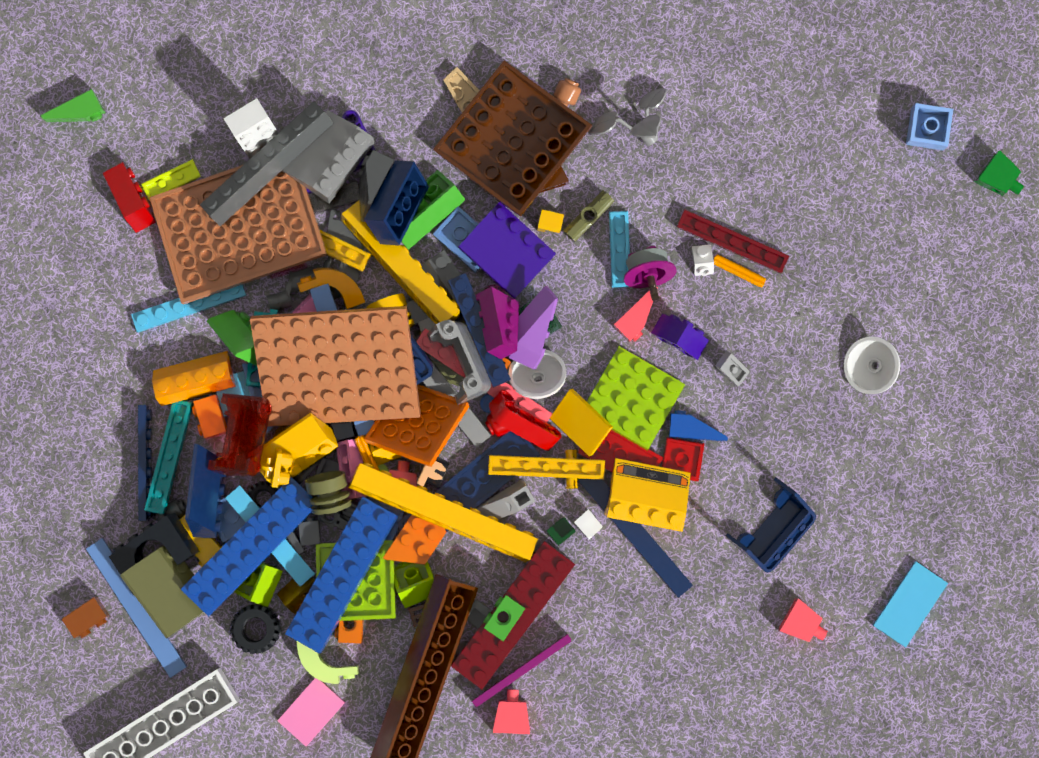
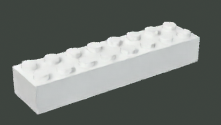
[83,668,241,758]

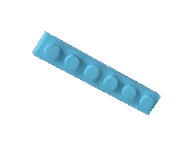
[131,284,247,333]

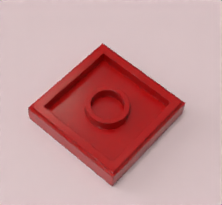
[662,437,705,482]

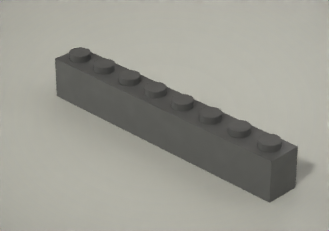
[200,101,333,226]

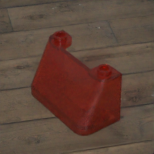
[208,393,272,476]

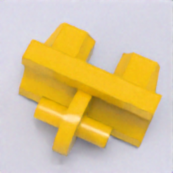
[259,448,293,488]

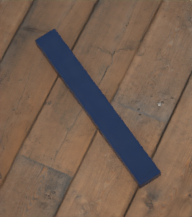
[578,479,693,598]

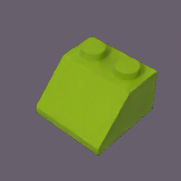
[394,561,434,608]
[234,562,283,607]

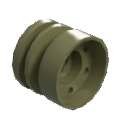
[305,471,352,515]

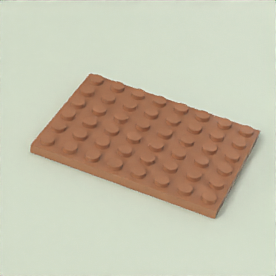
[149,165,327,305]
[250,306,421,427]

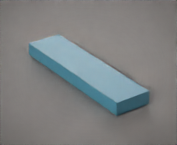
[609,211,630,288]

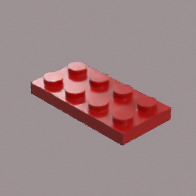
[577,430,663,473]

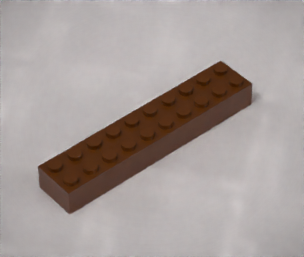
[370,574,478,758]

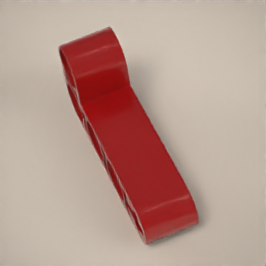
[489,390,562,451]

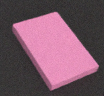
[277,678,345,746]

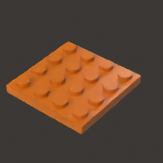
[364,384,470,467]

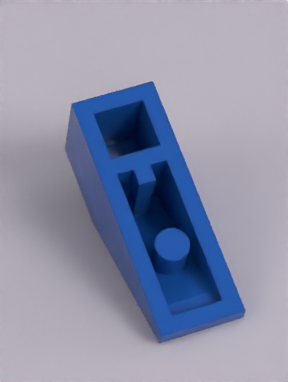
[668,410,728,441]

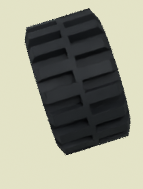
[230,604,281,654]

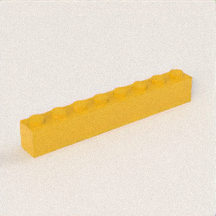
[341,201,460,324]

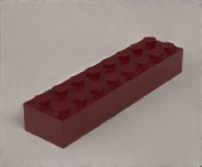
[451,541,576,690]

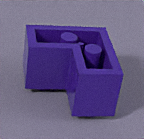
[651,313,709,360]

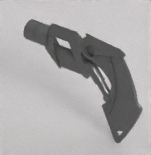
[266,209,362,310]

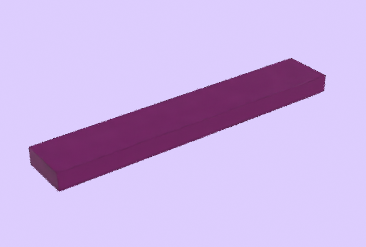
[472,634,572,707]

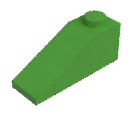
[41,89,106,122]

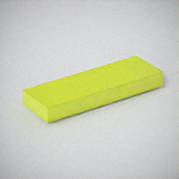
[141,159,201,201]

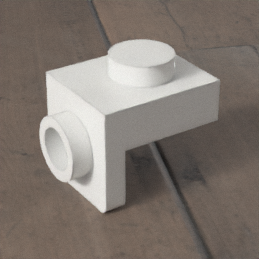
[692,244,714,276]

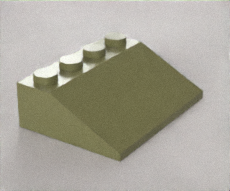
[120,546,204,639]

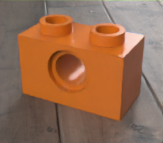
[335,620,364,644]

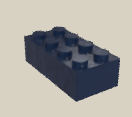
[364,160,429,246]

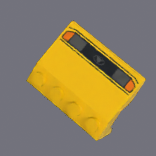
[604,458,691,532]

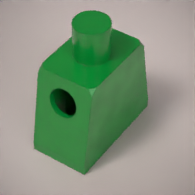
[975,150,1024,196]

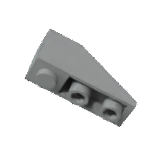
[475,479,535,519]

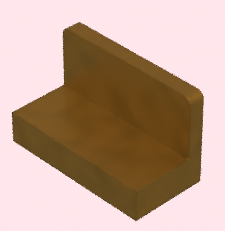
[277,577,315,615]

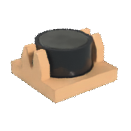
[417,457,450,488]

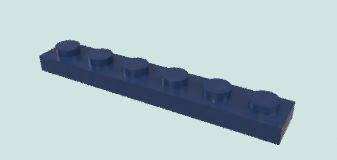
[448,273,511,388]
[138,405,153,521]

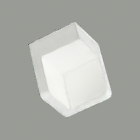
[574,509,602,539]

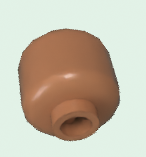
[553,78,581,107]

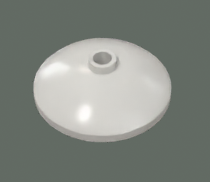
[844,337,900,394]
[509,349,566,399]

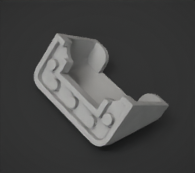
[427,320,491,405]

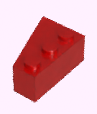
[103,162,156,233]

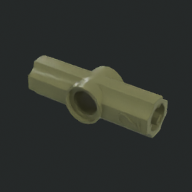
[563,190,615,242]

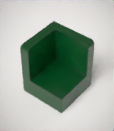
[546,517,576,546]

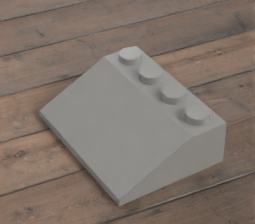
[282,110,374,204]

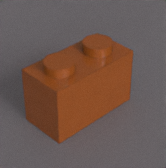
[62,597,110,639]

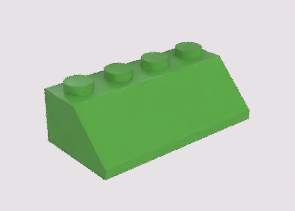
[401,170,466,250]

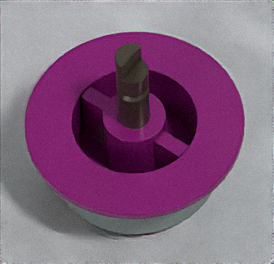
[623,246,677,301]

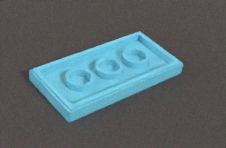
[873,561,948,647]

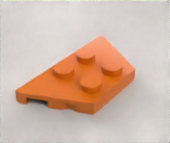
[383,515,446,565]

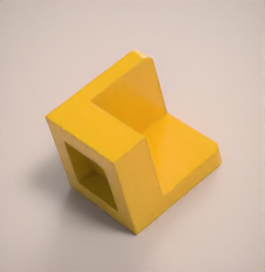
[537,210,564,233]

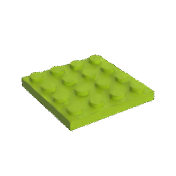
[587,346,685,450]
[316,540,396,621]

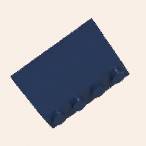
[185,444,227,538]

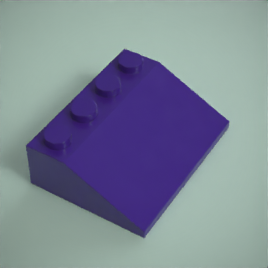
[458,202,556,299]

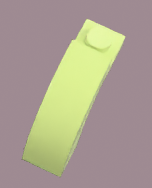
[297,641,359,684]

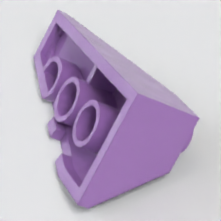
[508,286,558,369]

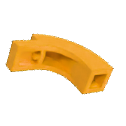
[297,268,365,309]

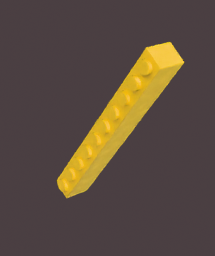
[348,463,538,563]

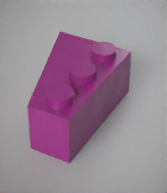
[475,286,519,359]

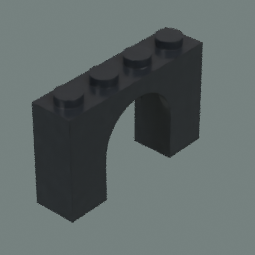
[109,513,200,595]

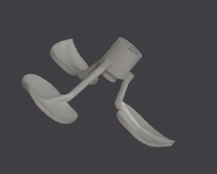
[590,88,667,146]

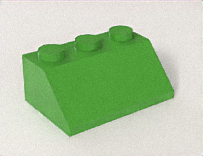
[206,310,257,366]

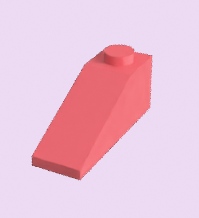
[613,287,658,342]

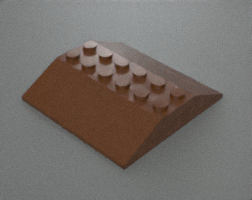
[433,60,592,217]

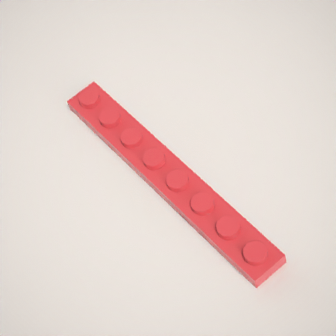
[416,328,552,423]

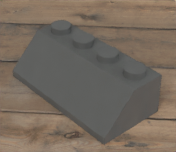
[422,250,481,328]

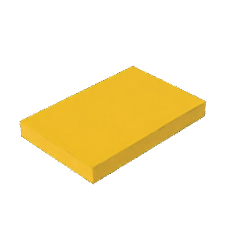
[550,389,613,456]

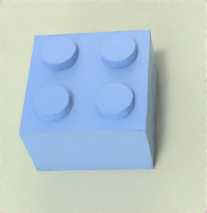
[906,103,953,151]

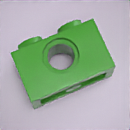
[483,595,525,641]

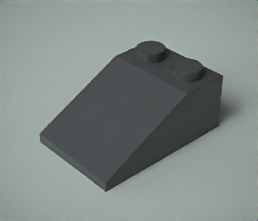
[358,150,394,222]

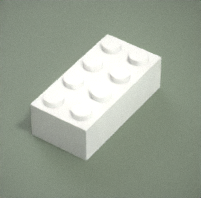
[223,98,278,159]

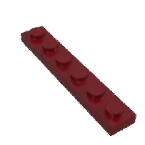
[676,210,789,274]

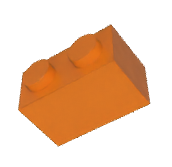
[192,395,229,439]

